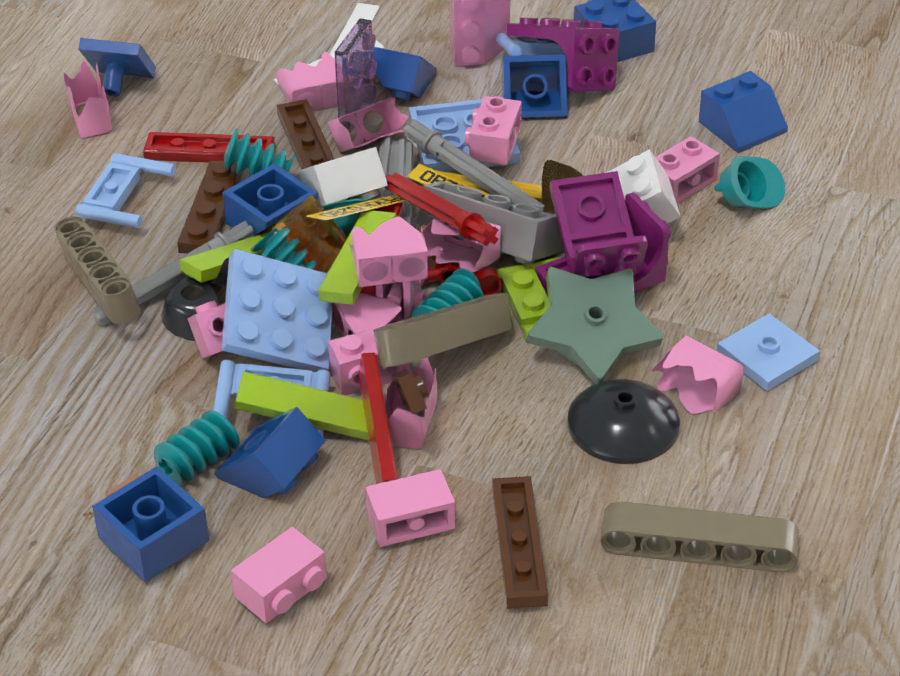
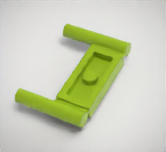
[496,257,561,341]

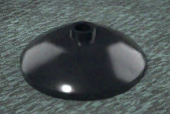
[568,379,680,464]

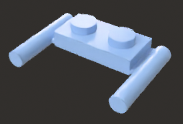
[495,33,565,56]
[75,153,176,229]
[213,360,330,436]

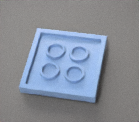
[409,99,520,172]
[222,249,332,372]

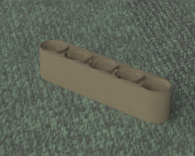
[54,216,140,324]
[373,293,513,367]
[600,501,799,572]

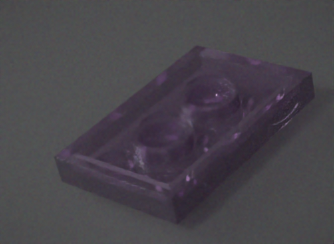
[334,18,378,133]

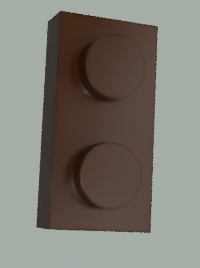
[392,369,429,414]

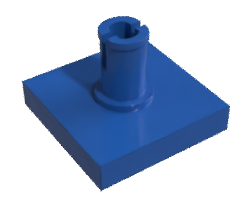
[78,38,156,96]

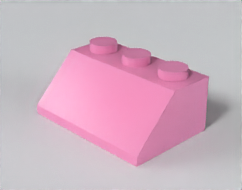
[450,0,510,67]

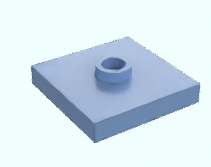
[717,314,820,391]

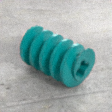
[223,128,296,178]
[250,227,326,273]
[411,268,484,318]
[154,410,240,487]

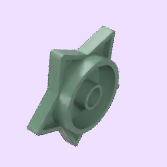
[526,267,664,384]

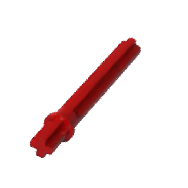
[385,172,499,246]

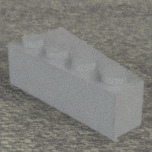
[417,181,564,264]

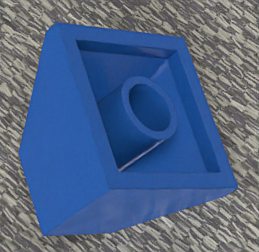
[362,44,437,101]

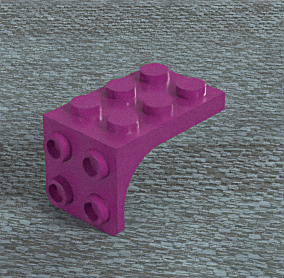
[507,17,619,92]
[549,171,648,279]
[535,192,671,293]

